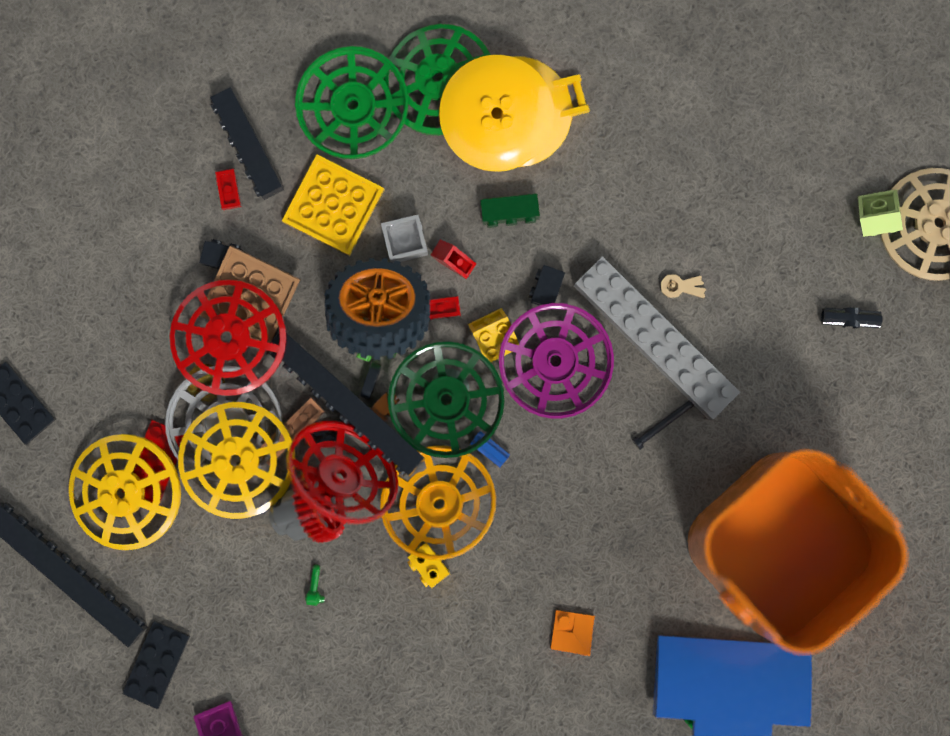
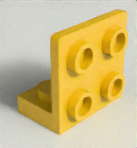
[467,308,519,362]

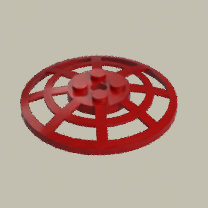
[169,280,287,396]
[287,421,398,524]

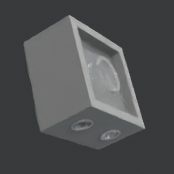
[381,215,428,263]

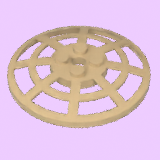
[880,168,950,281]

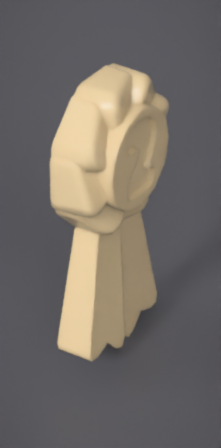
[660,275,706,298]

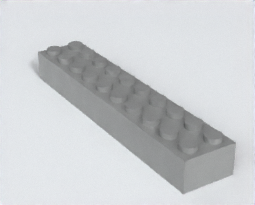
[574,256,740,420]

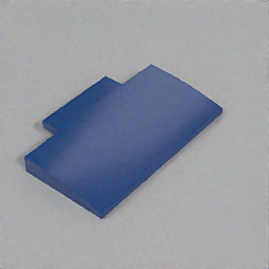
[653,635,812,736]

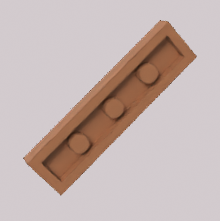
[260,398,325,466]

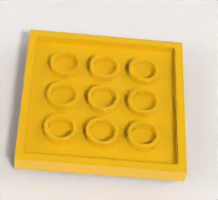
[282,154,384,256]

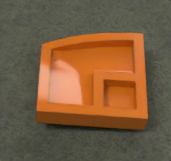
[550,610,595,656]

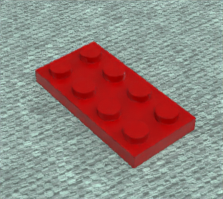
[122,420,184,504]

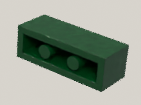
[480,194,540,228]

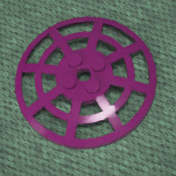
[499,303,614,419]

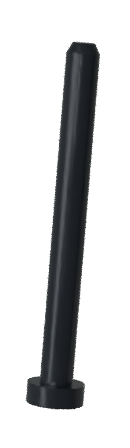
[632,400,695,450]

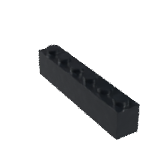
[210,87,284,200]

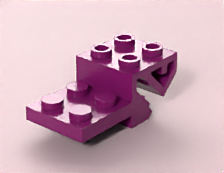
[193,701,243,736]

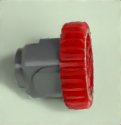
[269,473,345,543]

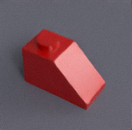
[430,239,476,280]

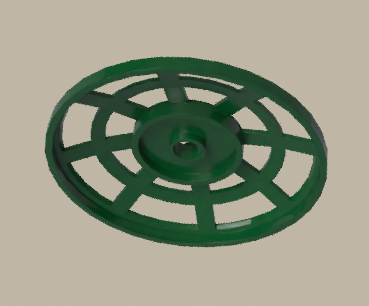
[388,341,505,458]

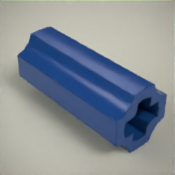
[470,431,510,468]

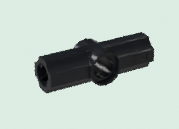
[821,307,883,329]

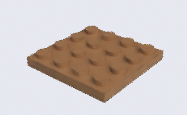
[199,246,301,343]

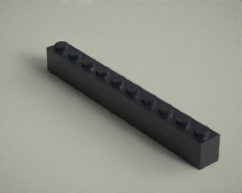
[268,333,425,477]
[0,502,148,647]

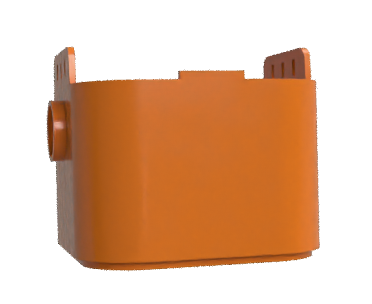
[687,451,907,654]

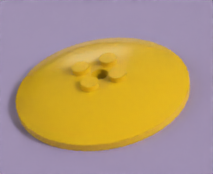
[439,55,554,171]

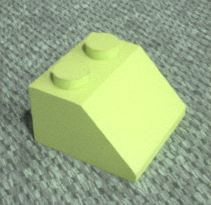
[858,189,903,237]

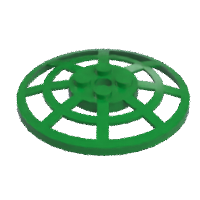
[384,24,490,136]
[295,46,409,159]

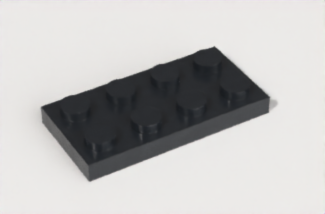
[0,362,56,445]
[122,621,190,709]

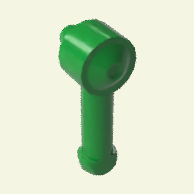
[305,564,325,606]

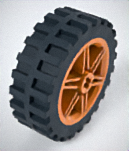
[324,258,430,360]

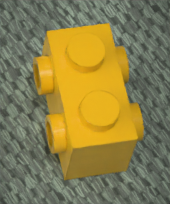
[407,543,450,588]

